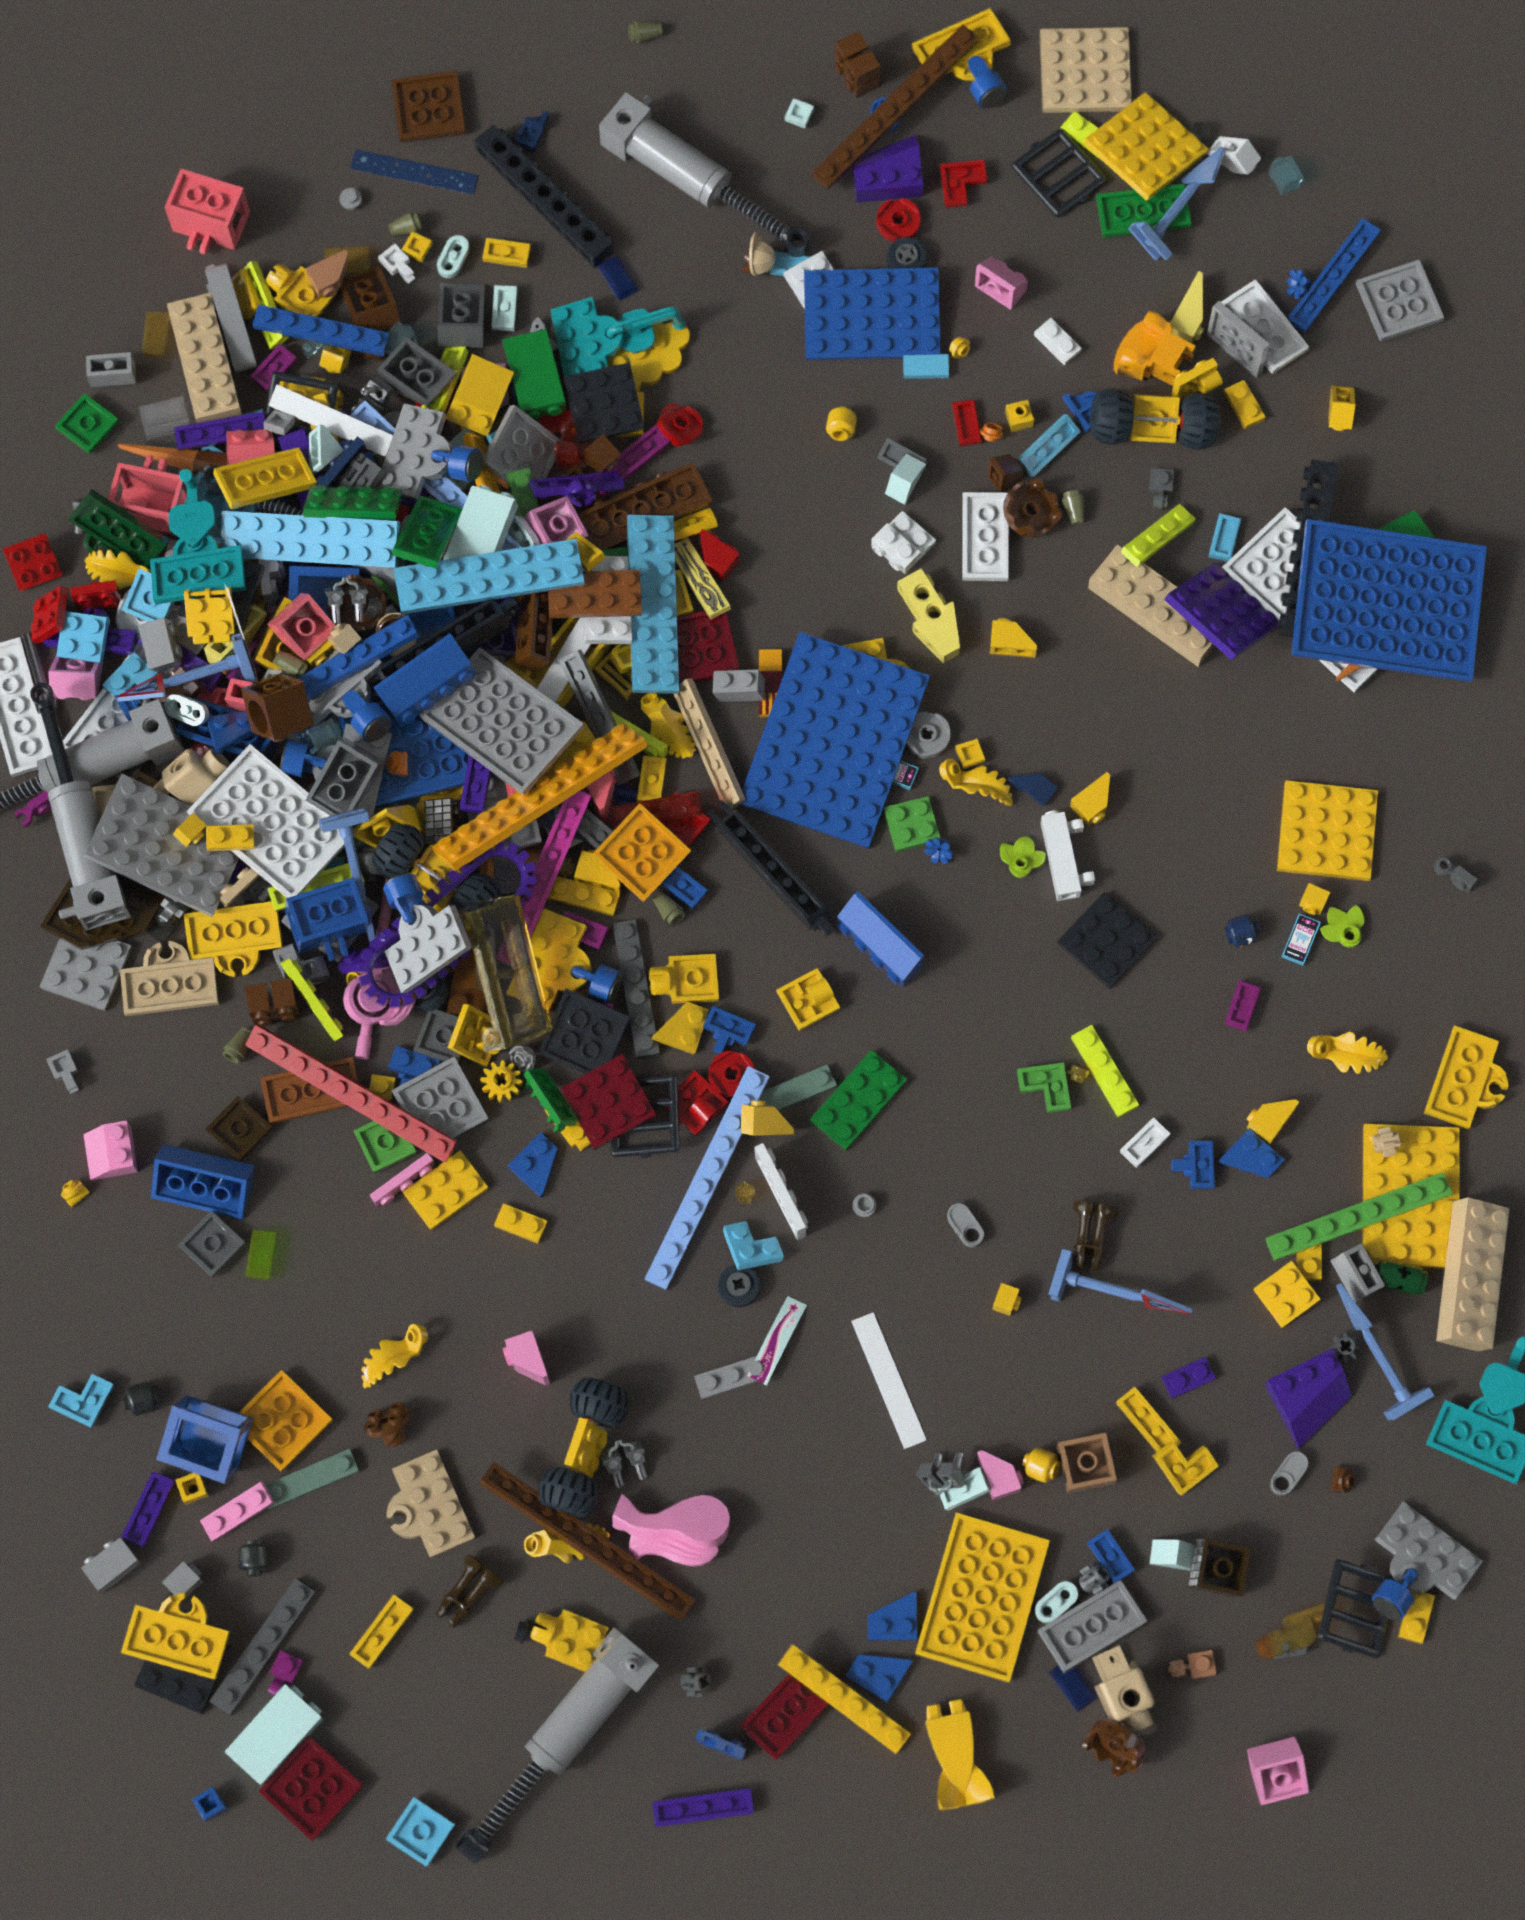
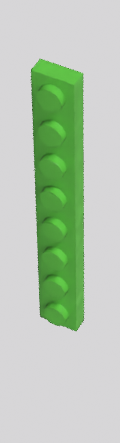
[1265,1172,1452,1261]

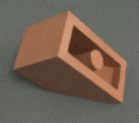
[306,249,349,299]

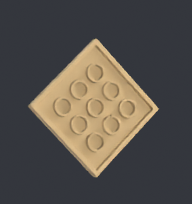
[1040,28,1131,113]

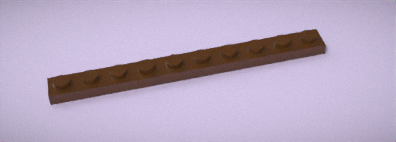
[812,24,979,190]
[479,1462,695,1622]

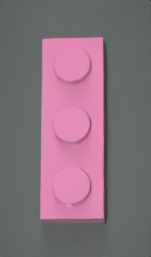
[370,1153,435,1207]
[200,1482,275,1542]

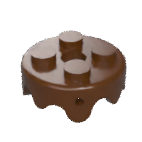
[1003,479,1063,538]
[327,574,386,635]
[1082,1720,1147,1777]

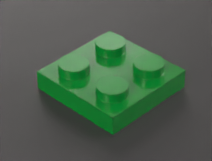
[55,393,119,455]

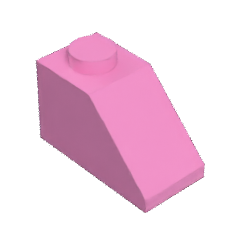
[976,1450,1024,1501]

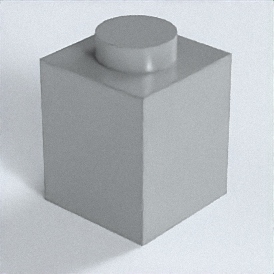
[162,1561,203,1602]

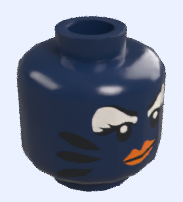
[1224,914,1260,948]

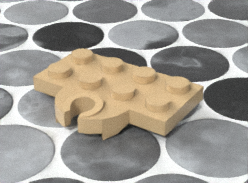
[120,941,219,1017]
[387,1450,475,1559]

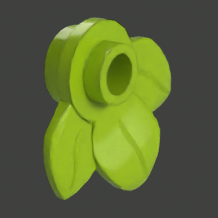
[1000,836,1046,878]
[1320,905,1364,947]

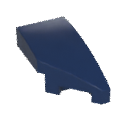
[514,111,549,153]
[1007,773,1058,806]

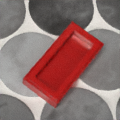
[952,399,982,447]

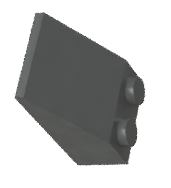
[438,283,485,348]
[377,337,457,407]
[305,738,385,816]

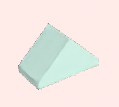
[309,424,344,475]
[885,454,927,504]
[1150,1540,1195,1571]

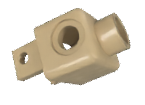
[153,748,230,806]
[1092,1646,1154,1733]

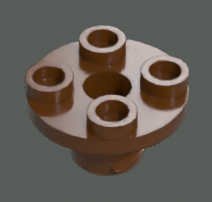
[364,1402,410,1447]

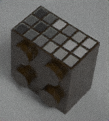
[425,797,468,847]
[1188,1538,1251,1597]

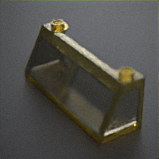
[458,895,553,1052]

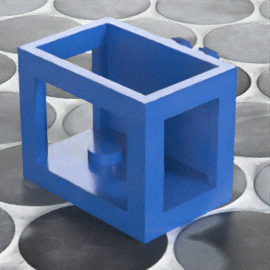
[289,566,359,621]
[285,877,369,961]
[156,1394,254,1484]

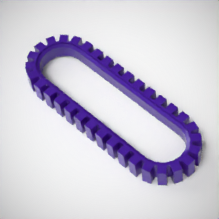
[357,841,537,1008]

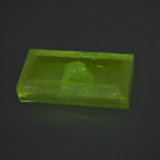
[245,1230,277,1281]

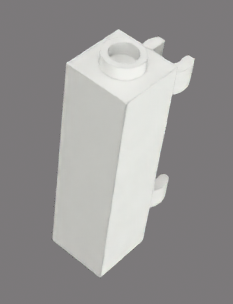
[1041,810,1095,901]

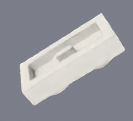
[1034,318,1082,366]
[1120,1117,1170,1168]

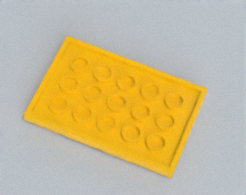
[1362,1124,1459,1269]
[915,1513,1050,1683]

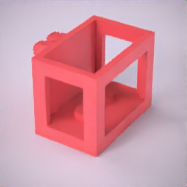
[165,169,250,254]
[108,455,187,538]

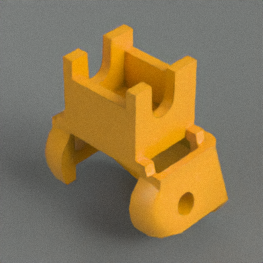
[1114,311,1195,386]

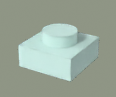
[785,98,814,128]

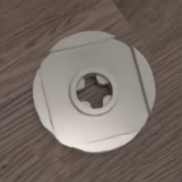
[906,712,950,759]

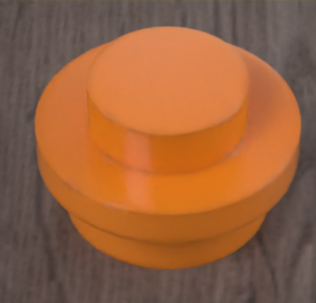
[980,423,1003,442]

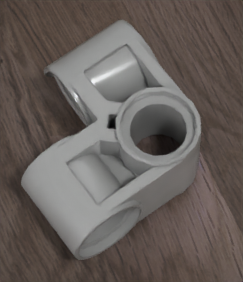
[272,943,331,991]

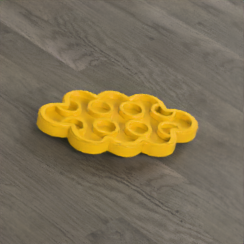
[607,322,690,392]

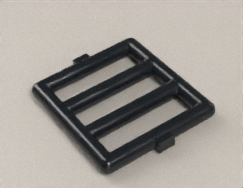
[1011,128,1107,217]
[265,371,338,451]
[611,1073,680,1158]
[1318,1559,1395,1658]

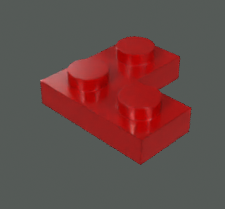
[940,160,987,208]

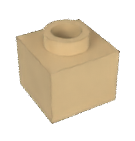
[327,623,362,654]

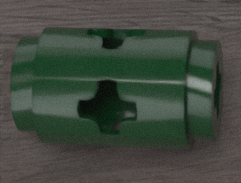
[1377,1259,1428,1295]

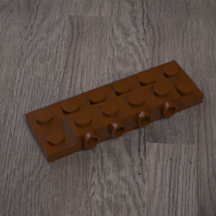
[577,462,713,551]

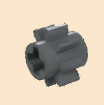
[1329,1332,1360,1364]
[1079,1562,1109,1595]
[681,1667,711,1697]

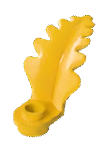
[85,550,151,590]
[640,693,696,759]
[940,758,1013,806]
[1307,1032,1388,1074]
[361,1324,428,1389]
[524,1523,610,1563]

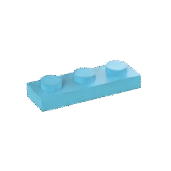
[1017,414,1080,477]

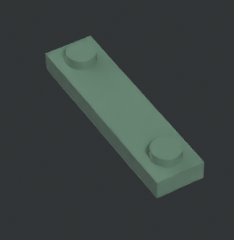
[759,1065,837,1111]
[265,1449,359,1510]

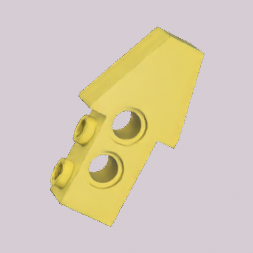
[897,568,960,664]

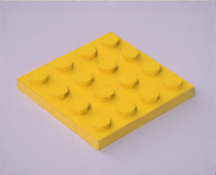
[1084,92,1209,201]
[1277,780,1378,881]

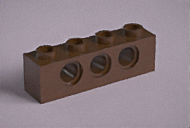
[515,591,553,672]

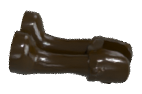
[1073,1201,1118,1271]
[436,1553,504,1628]

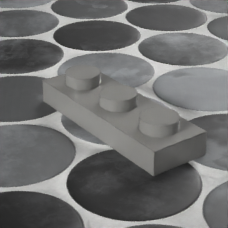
[694,1356,762,1400]

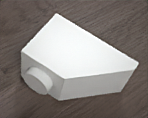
[1207,136,1261,174]

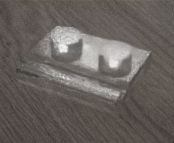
[139,396,189,439]

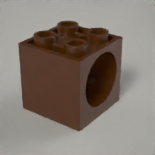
[241,673,314,742]

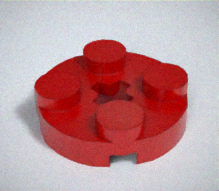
[876,198,921,242]
[657,403,703,447]
[708,1051,755,1099]

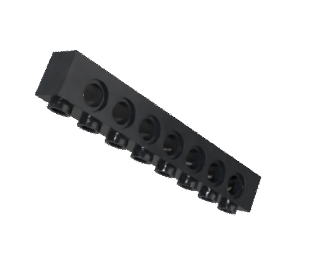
[474,124,614,268]
[1278,459,1338,638]

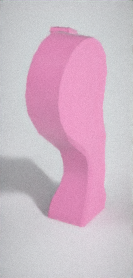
[343,966,417,1026]
[613,1494,730,1567]

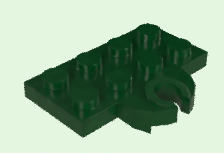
[68,489,169,567]

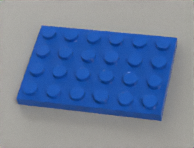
[804,268,940,360]

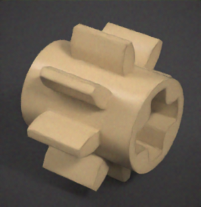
[1372,1126,1400,1157]

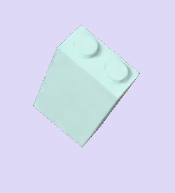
[443,485,518,560]
[225,1684,324,1786]

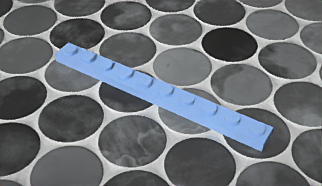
[350,401,521,551]
[645,1066,770,1290]

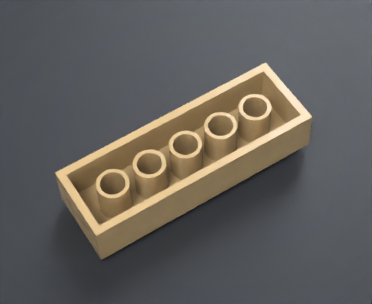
[167,293,242,423]
[1088,545,1215,667]
[1436,1197,1509,1352]

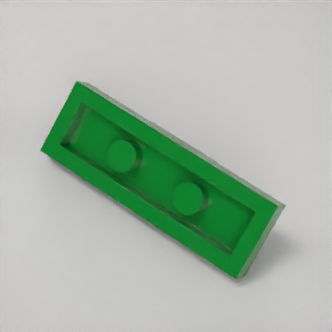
[524,1069,578,1132]

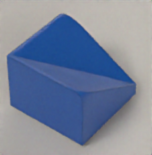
[192,1786,227,1822]

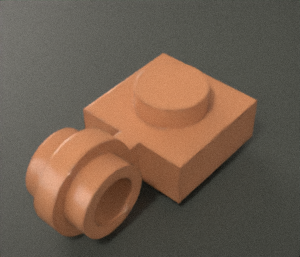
[1168,1650,1217,1679]

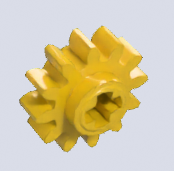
[480,1060,523,1103]

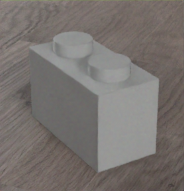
[86,352,136,387]
[138,618,183,672]
[713,669,765,702]
[1331,1243,1385,1302]
[81,1538,141,1594]

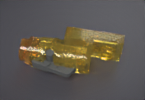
[1254,1603,1325,1660]

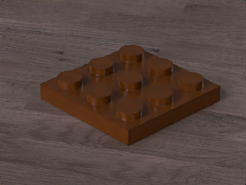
[391,71,466,143]

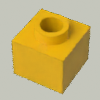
[319,345,351,374]
[1005,400,1034,432]
[173,813,207,847]
[1299,883,1330,915]
[992,1283,1022,1316]
[176,1473,209,1505]

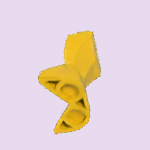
[925,1699,994,1811]

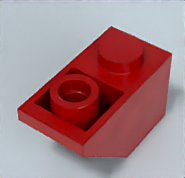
[700,529,740,583]

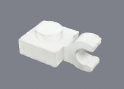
[378,244,415,284]

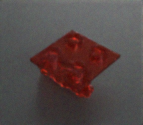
[553,414,580,473]

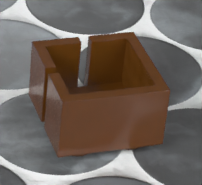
[834,31,880,98]
[244,978,301,1027]

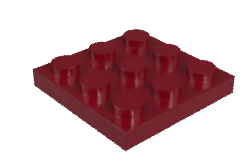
[677,611,740,684]
[560,1054,657,1151]
[258,1735,364,1842]

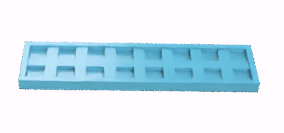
[220,511,400,568]
[627,515,679,694]
[393,539,584,614]

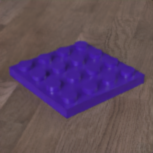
[1164,562,1279,661]

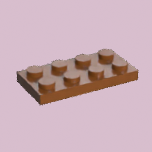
[548,570,642,618]
[260,1057,359,1125]

